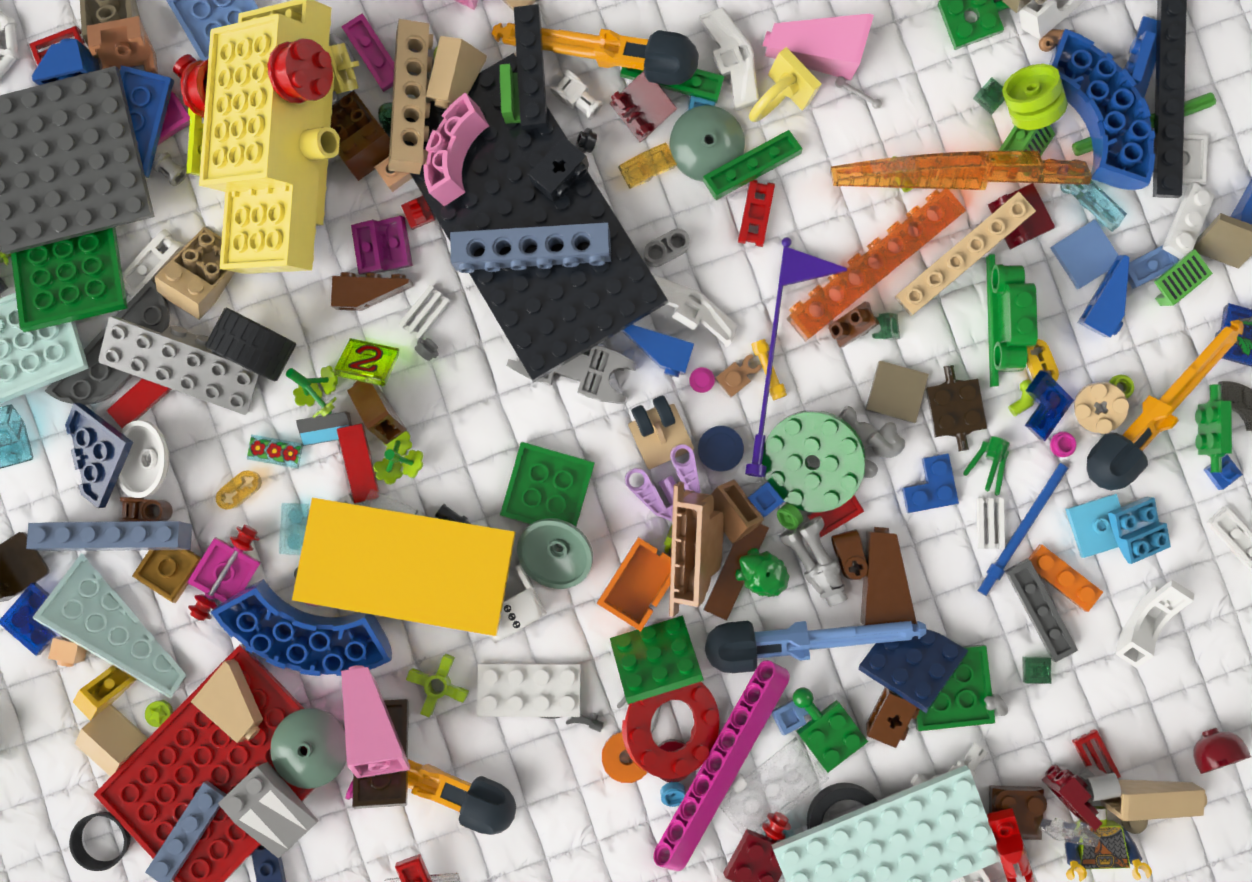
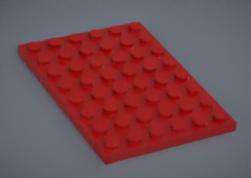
[93,644,315,882]

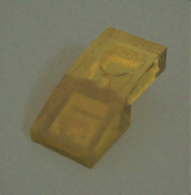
[618,142,677,189]

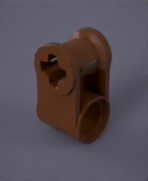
[118,497,173,522]
[831,529,868,580]

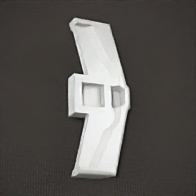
[699,7,759,112]
[652,274,738,348]

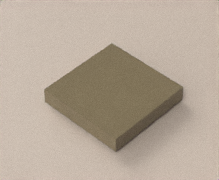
[1193,213,1252,269]
[865,361,929,423]

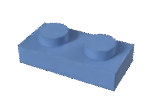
[1128,245,1179,289]

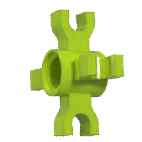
[406,654,469,718]

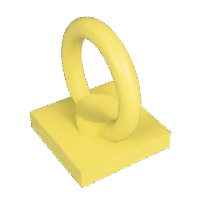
[749,47,821,122]

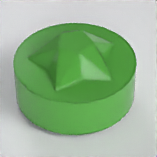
[777,504,803,530]

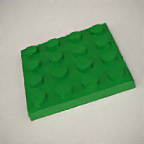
[11,227,128,333]

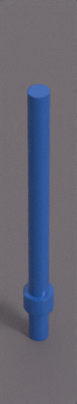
[977,463,1069,596]

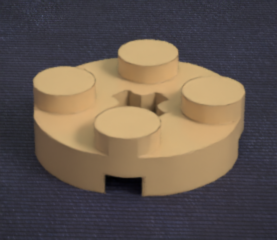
[1074,382,1129,434]

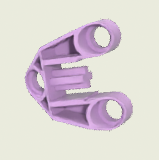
[625,444,701,521]

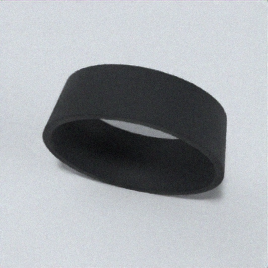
[69,812,131,871]

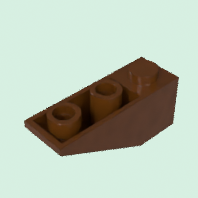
[331,272,413,311]

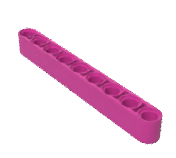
[653,660,790,871]

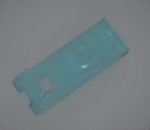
[1060,168,1127,232]

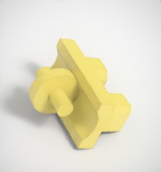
[329,43,360,94]

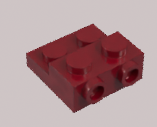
[1042,765,1103,831]

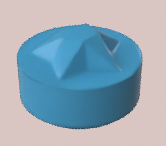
[660,782,686,807]

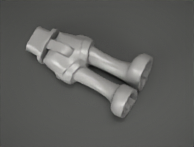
[779,516,848,607]

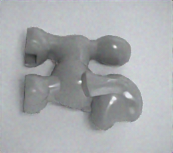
[838,406,905,478]

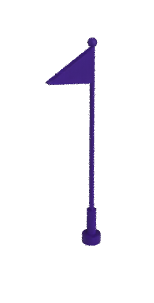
[745,237,848,477]

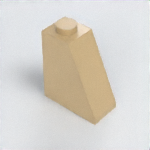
[426,36,487,110]
[191,659,263,743]

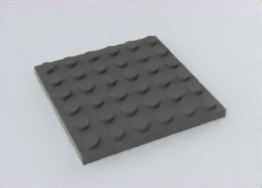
[0,66,155,254]

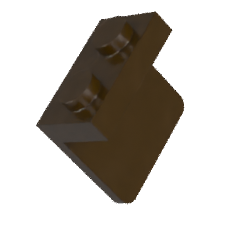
[0,532,50,602]

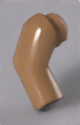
[1039,29,1075,52]

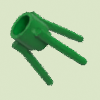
[963,436,1010,496]

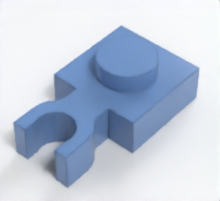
[771,699,820,735]

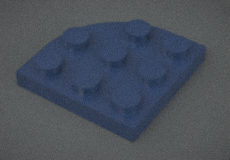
[858,629,968,713]

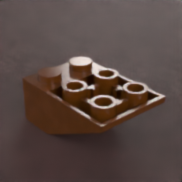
[330,90,390,181]

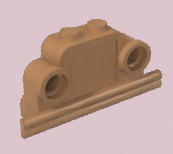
[669,482,724,617]

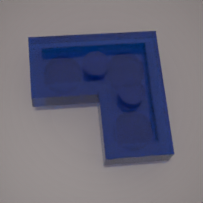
[1024,370,1074,441]
[0,583,57,656]

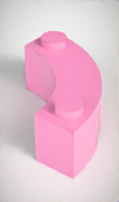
[424,92,489,206]

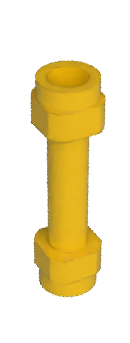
[751,339,787,401]

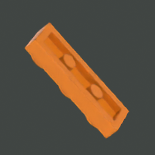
[1028,544,1103,612]

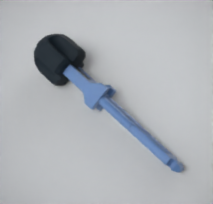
[705,620,927,673]

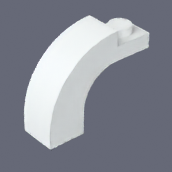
[1115,580,1195,668]

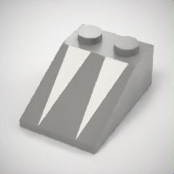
[218,762,319,858]

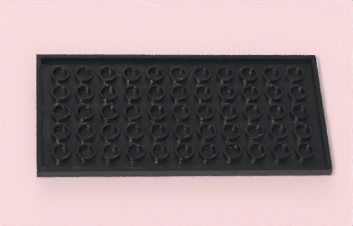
[384,53,668,382]

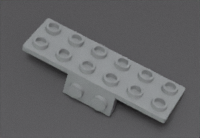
[98,316,259,415]

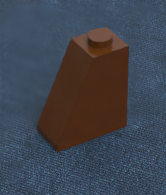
[347,376,407,445]

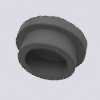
[414,338,439,361]

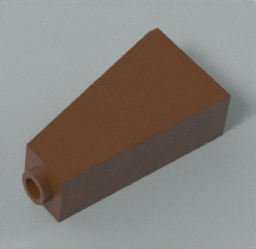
[860,527,917,625]

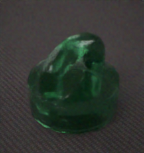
[378,102,392,130]

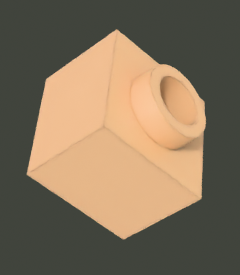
[374,157,412,192]
[48,636,87,667]

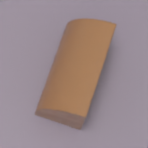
[710,479,764,544]

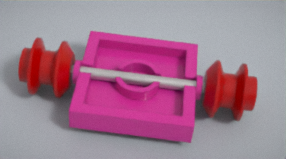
[187,525,261,621]

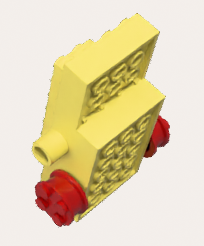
[180,0,340,274]

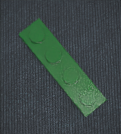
[620,67,724,103]
[703,130,803,200]

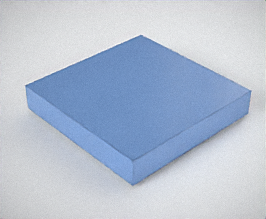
[1050,219,1118,290]

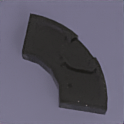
[1218,381,1252,431]

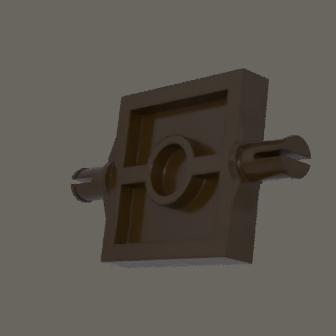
[926,365,987,452]

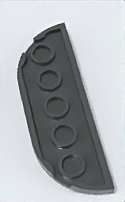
[45,279,170,405]

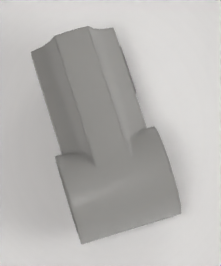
[1080,765,1121,801]

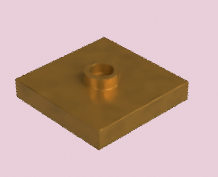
[132,550,202,603]

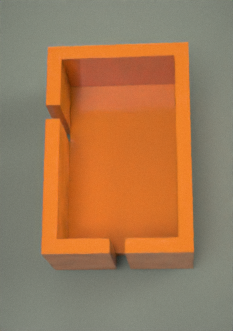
[597,536,671,632]

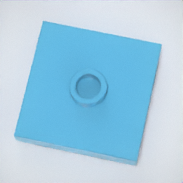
[1065,494,1121,558]

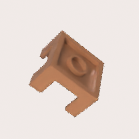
[87,16,158,74]

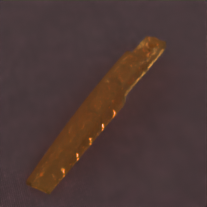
[830,151,1092,190]

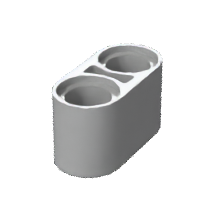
[644,228,690,268]

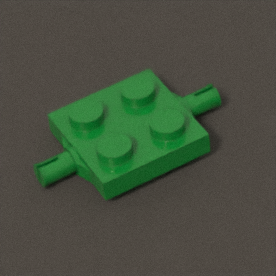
[1195,384,1232,473]

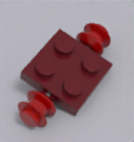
[723,812,791,882]

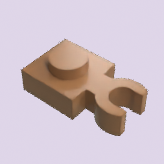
[715,354,762,398]

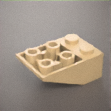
[155,227,235,320]

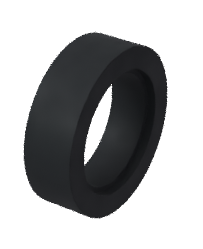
[807,783,878,830]

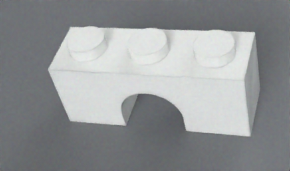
[1019,0,1086,39]

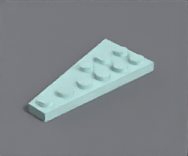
[33,553,186,698]

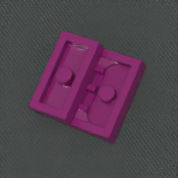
[351,215,413,275]

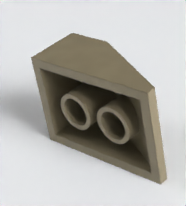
[80,0,141,59]

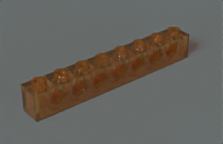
[786,187,966,342]

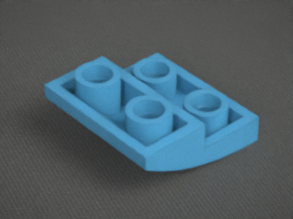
[1108,496,1171,564]

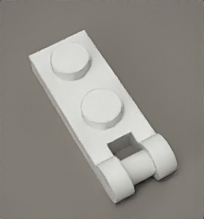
[122,229,184,297]

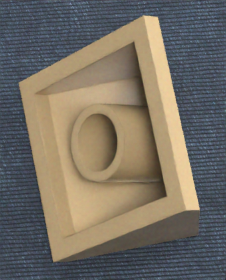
[75,704,148,777]

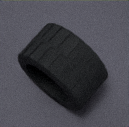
[205,307,296,381]

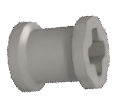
[152,152,187,186]

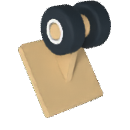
[628,395,694,470]

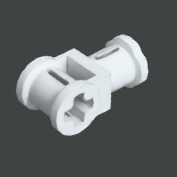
[550,70,603,120]

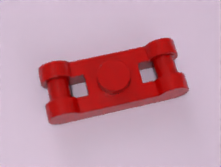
[738,180,775,247]

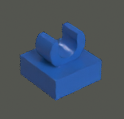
[1203,454,1243,490]
[748,481,784,517]

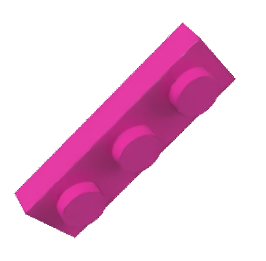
[341,13,394,92]

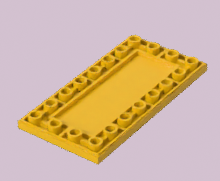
[292,497,516,636]

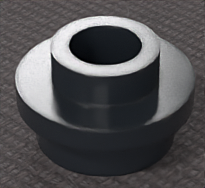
[576,128,597,153]

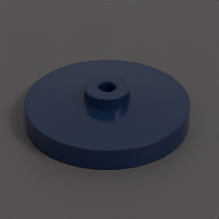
[698,426,744,472]

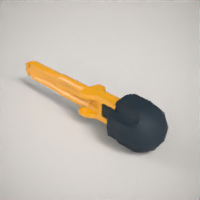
[491,23,699,85]
[1086,320,1244,491]
[408,759,516,835]

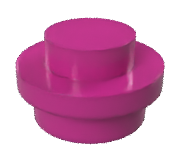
[689,367,715,393]
[1050,432,1076,457]

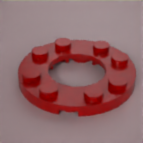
[622,682,720,779]

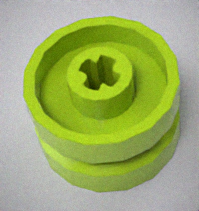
[1002,64,1068,130]

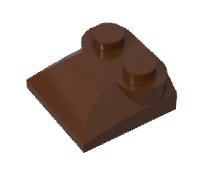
[989,785,1047,840]

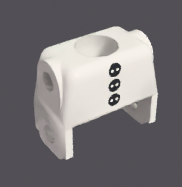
[489,564,547,643]

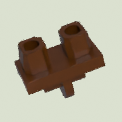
[828,301,879,347]

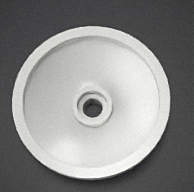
[117,420,169,498]

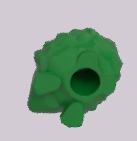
[735,548,790,597]

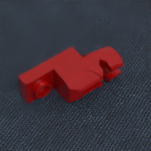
[986,808,1035,882]

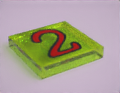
[334,338,400,386]

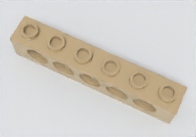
[388,19,433,174]
[895,192,1036,316]

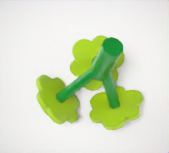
[286,365,338,418]
[373,431,423,485]

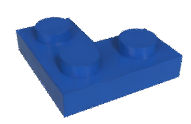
[902,453,959,513]

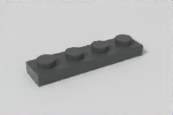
[1005,559,1078,662]

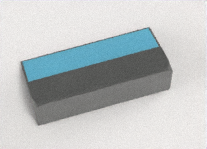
[296,411,352,446]

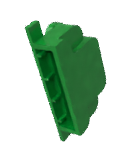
[986,254,1038,387]

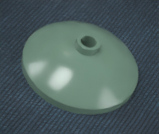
[669,105,745,182]
[517,518,593,589]
[271,708,347,789]

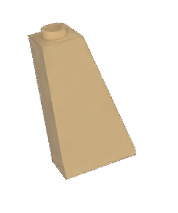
[1101,779,1207,821]

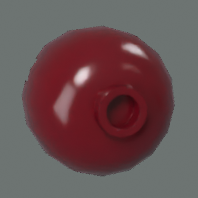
[1193,728,1251,774]

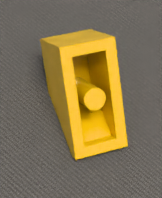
[73,665,137,721]

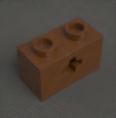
[866,687,920,748]

